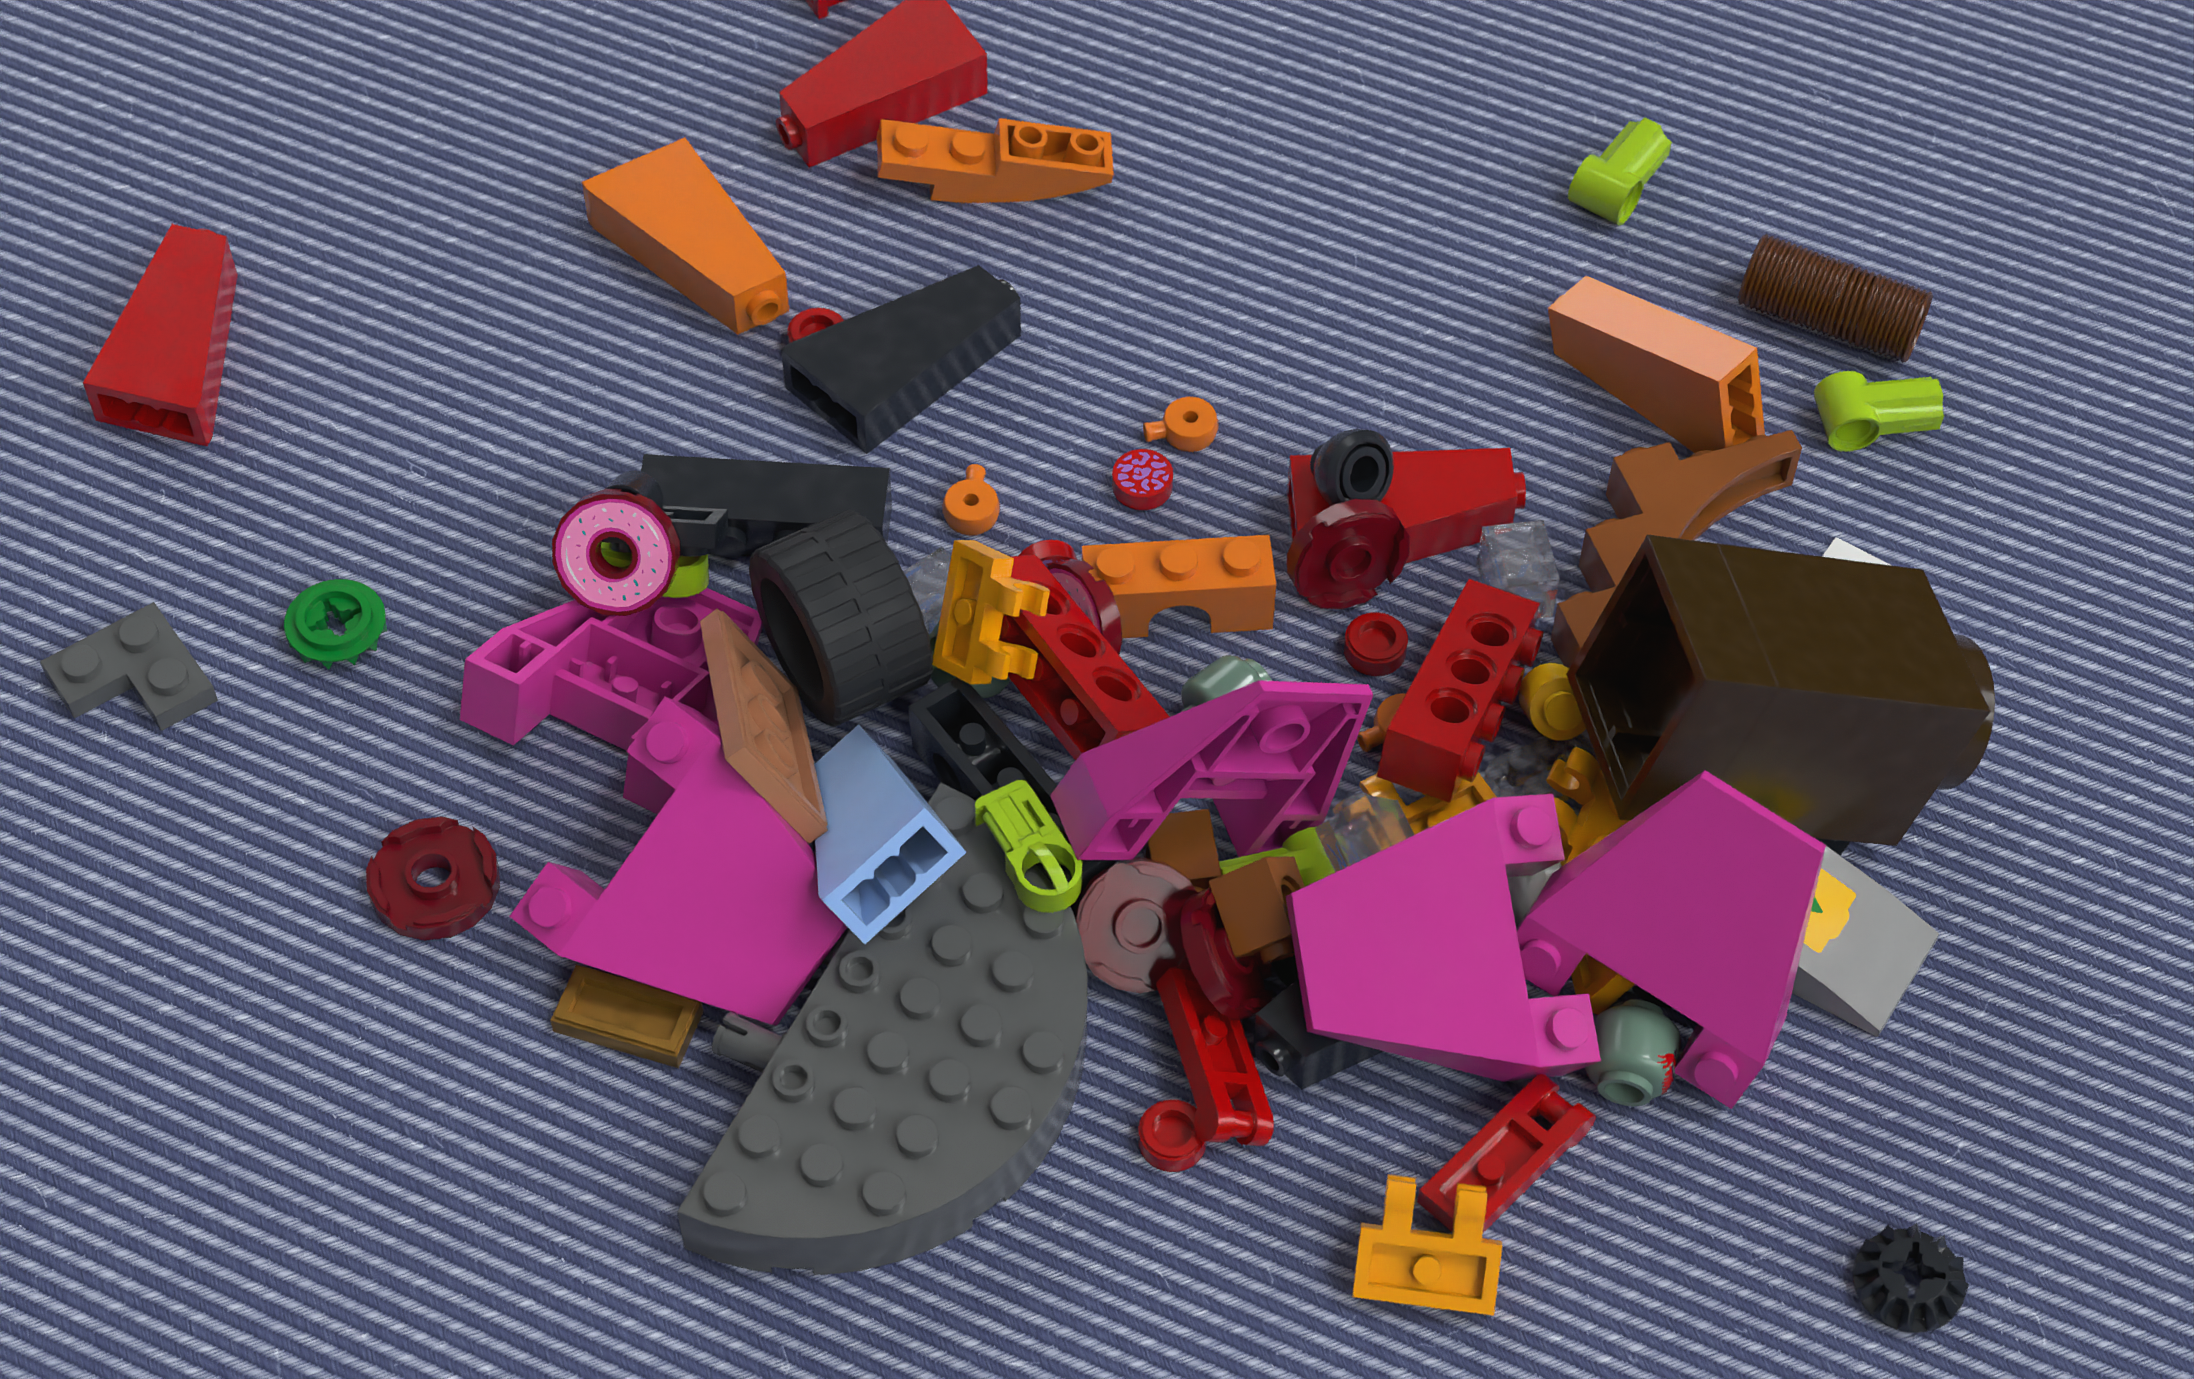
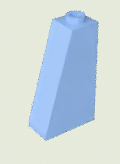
[814,724,966,944]

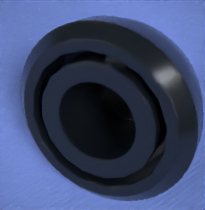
[1310,429,1394,506]

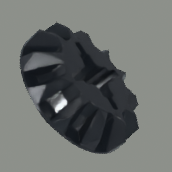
[1853,1223,1969,1333]

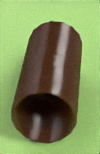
[1738,234,1933,363]

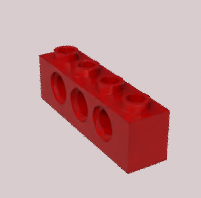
[999,555,1170,761]
[1376,579,1544,803]

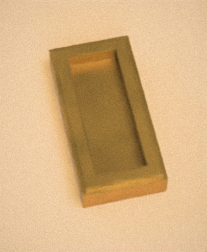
[550,964,703,1068]

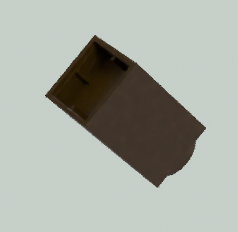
[1566,534,1995,846]

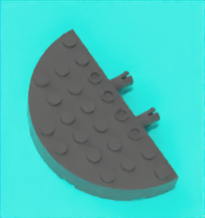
[677,783,1087,1275]

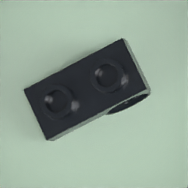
[602,470,728,557]

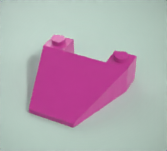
[460,588,763,815]
[1050,680,1373,860]
[509,697,847,1026]
[1516,770,1826,1109]
[1286,794,1601,1082]

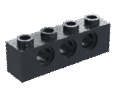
[908,677,1115,913]

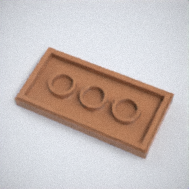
[700,608,828,844]

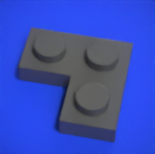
[40,602,218,731]

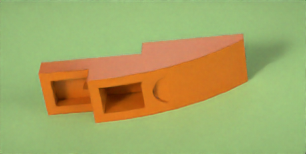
[877,118,1114,203]

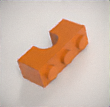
[1081,535,1276,638]

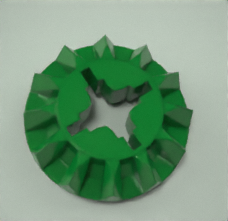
[284,579,387,670]

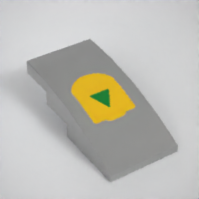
[1792,846,1939,1037]

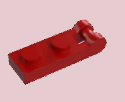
[1156,968,1274,1146]
[1417,1074,1596,1234]

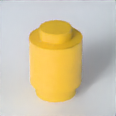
[1518,663,1586,741]

